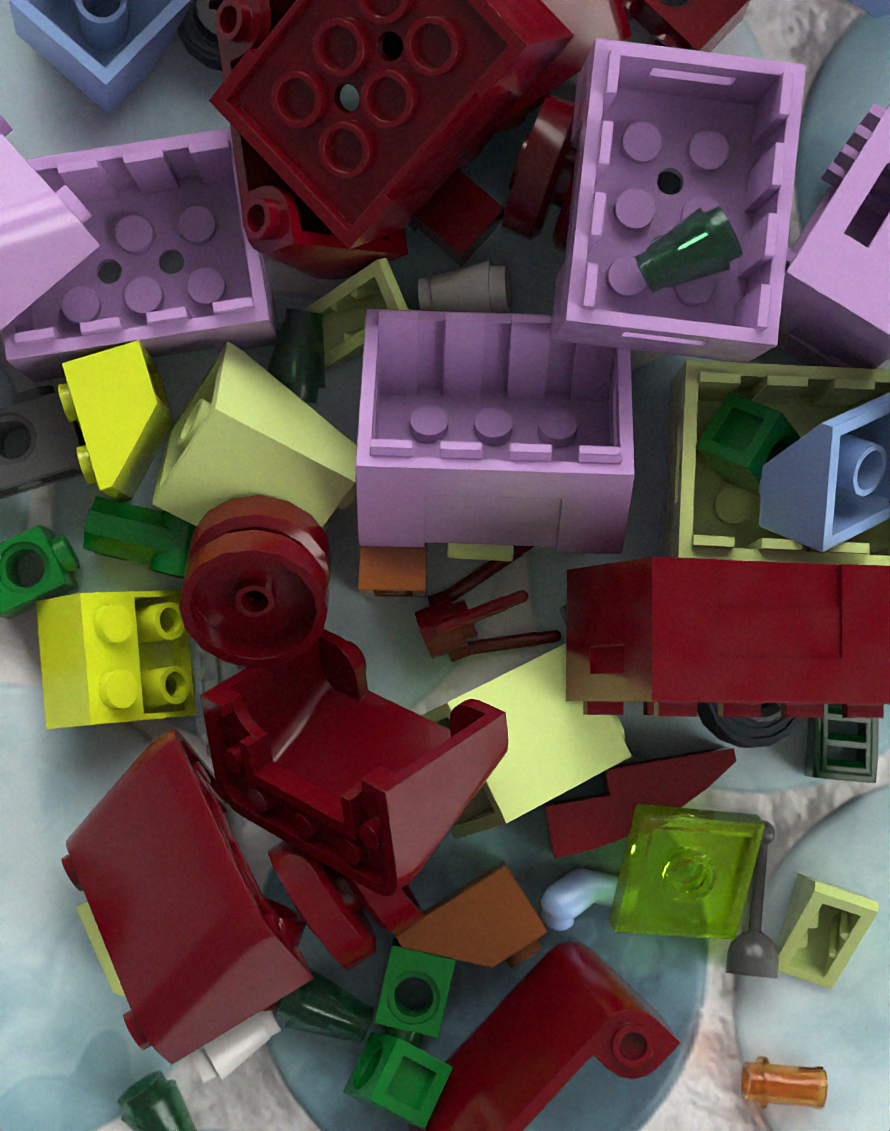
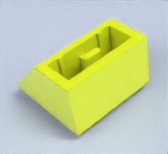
[58,340,174,502]
[36,590,196,729]

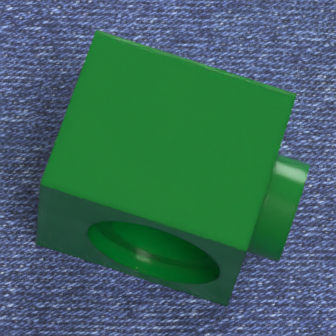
[696,392,801,496]
[0,525,80,619]
[374,937,456,1043]
[343,1032,453,1129]

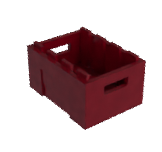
[208,0,574,250]
[566,557,890,718]

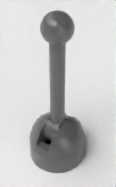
[725,820,779,978]

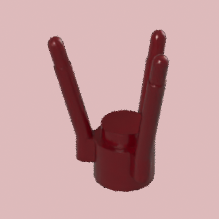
[415,545,561,662]

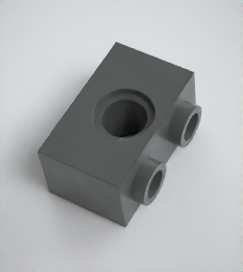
[0,385,86,499]

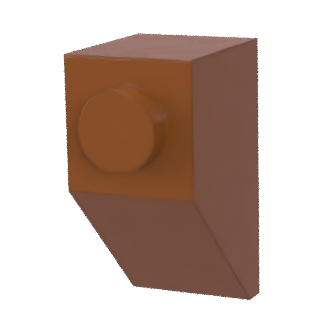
[358,543,427,597]
[395,860,548,968]

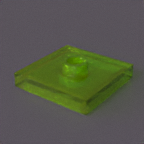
[608,804,765,940]

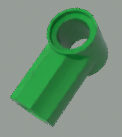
[83,496,196,579]

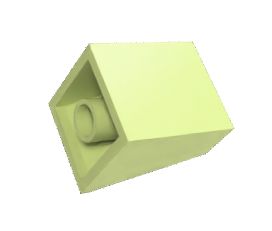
[152,341,357,533]
[421,644,632,840]

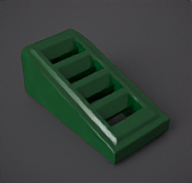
[804,704,879,783]

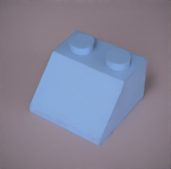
[9,0,193,115]
[759,393,890,552]

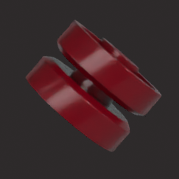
[501,94,577,253]
[179,495,332,668]
[268,840,425,971]

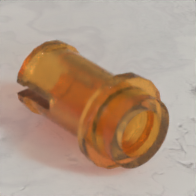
[741,1056,828,1110]

